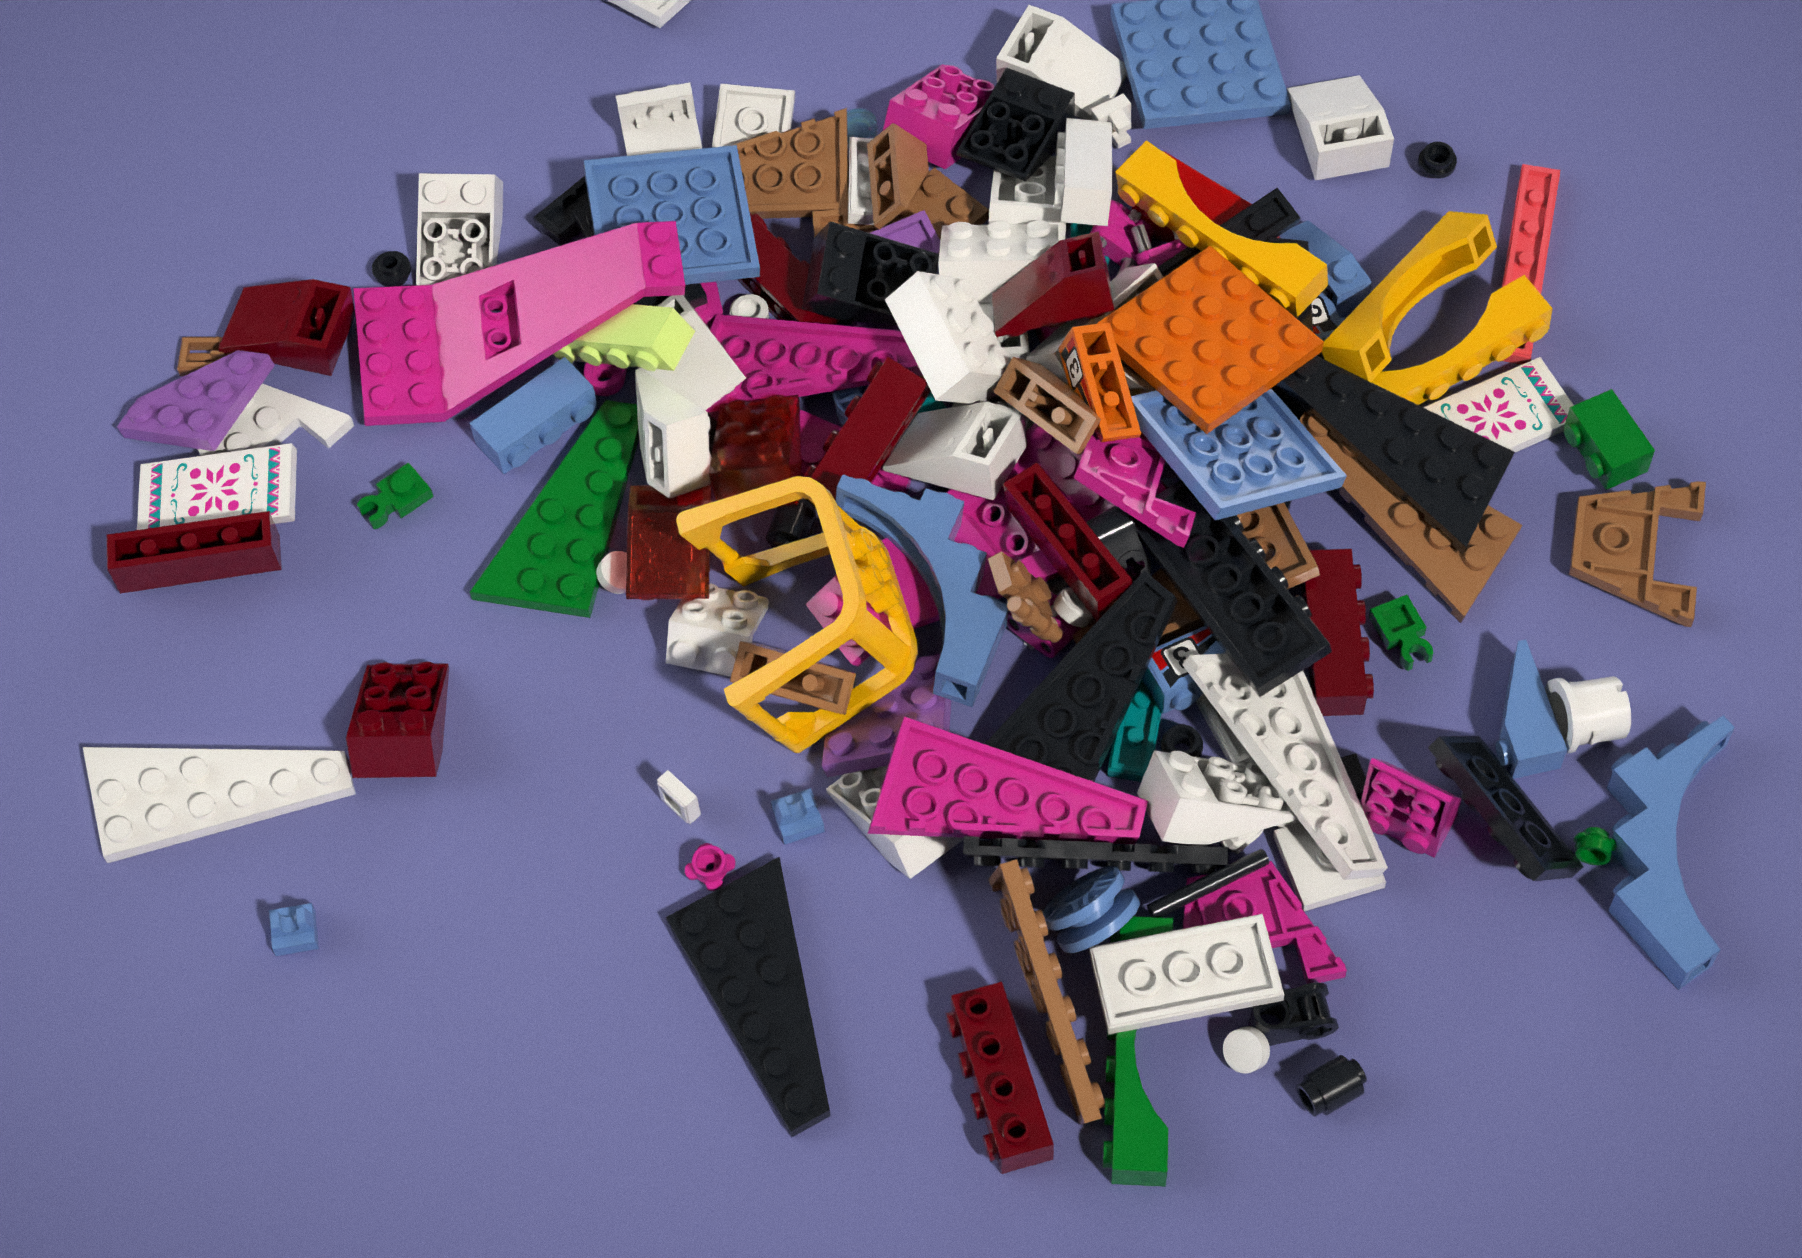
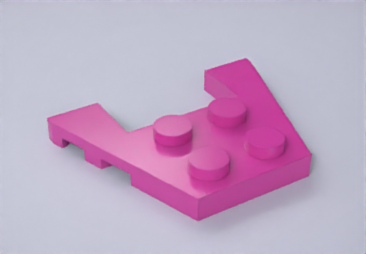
[1074,431,1196,548]
[1183,861,1347,984]

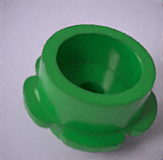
[1573,827,1617,865]

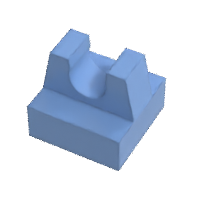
[771,788,825,845]
[269,903,319,956]

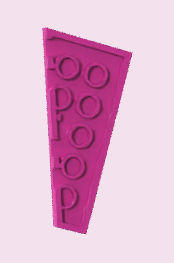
[705,314,923,413]
[867,716,1148,844]

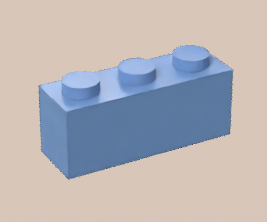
[470,357,598,474]

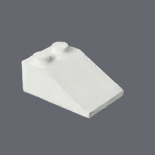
[988,156,1066,241]

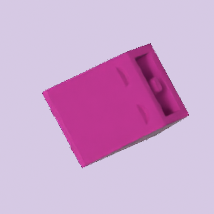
[883,64,995,170]
[1360,758,1462,858]

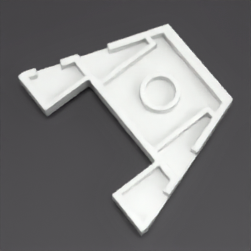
[197,384,354,456]

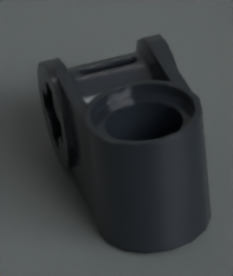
[1086,505,1151,583]
[1248,982,1339,1046]

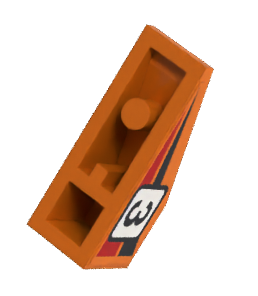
[1058,322,1141,442]

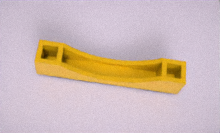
[1115,140,1328,318]
[1322,211,1497,382]
[1371,275,1553,405]

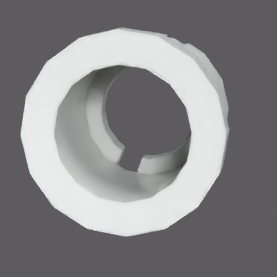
[1545,676,1631,754]

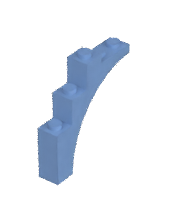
[836,475,1009,707]
[1607,715,1735,990]

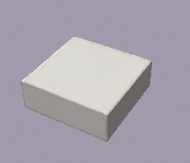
[657,770,701,824]

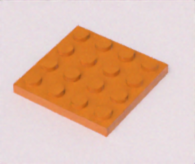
[1096,246,1324,434]

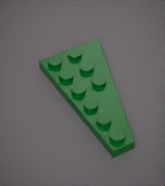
[470,400,639,618]

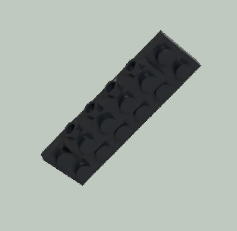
[1131,480,1332,698]

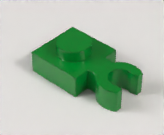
[357,462,434,529]
[1369,595,1433,671]

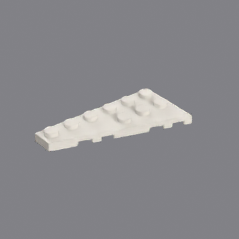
[1182,653,1388,880]
[83,747,356,863]

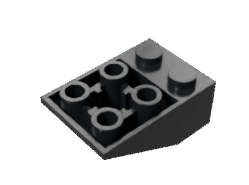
[957,67,1075,182]
[802,221,939,325]

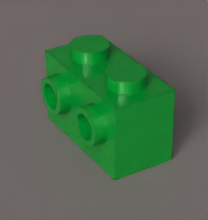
[1564,389,1655,490]

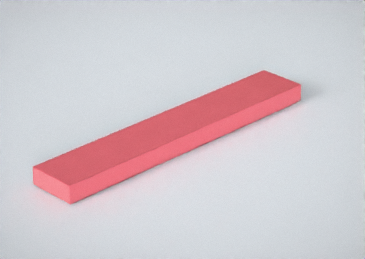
[1501,164,1561,365]

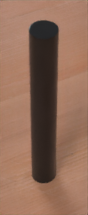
[1147,849,1269,918]

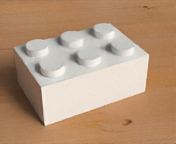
[938,220,1059,303]
[885,271,1011,404]

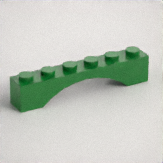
[1103,916,1173,1187]

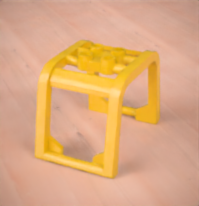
[676,476,918,753]

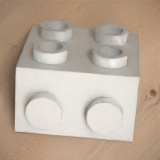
[616,82,702,156]
[666,582,769,677]

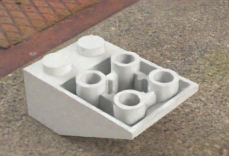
[996,5,1127,120]
[1287,75,1394,180]
[416,173,503,286]
[637,295,746,410]
[635,369,712,499]
[883,402,1027,500]
[1137,750,1296,846]
[826,766,964,879]

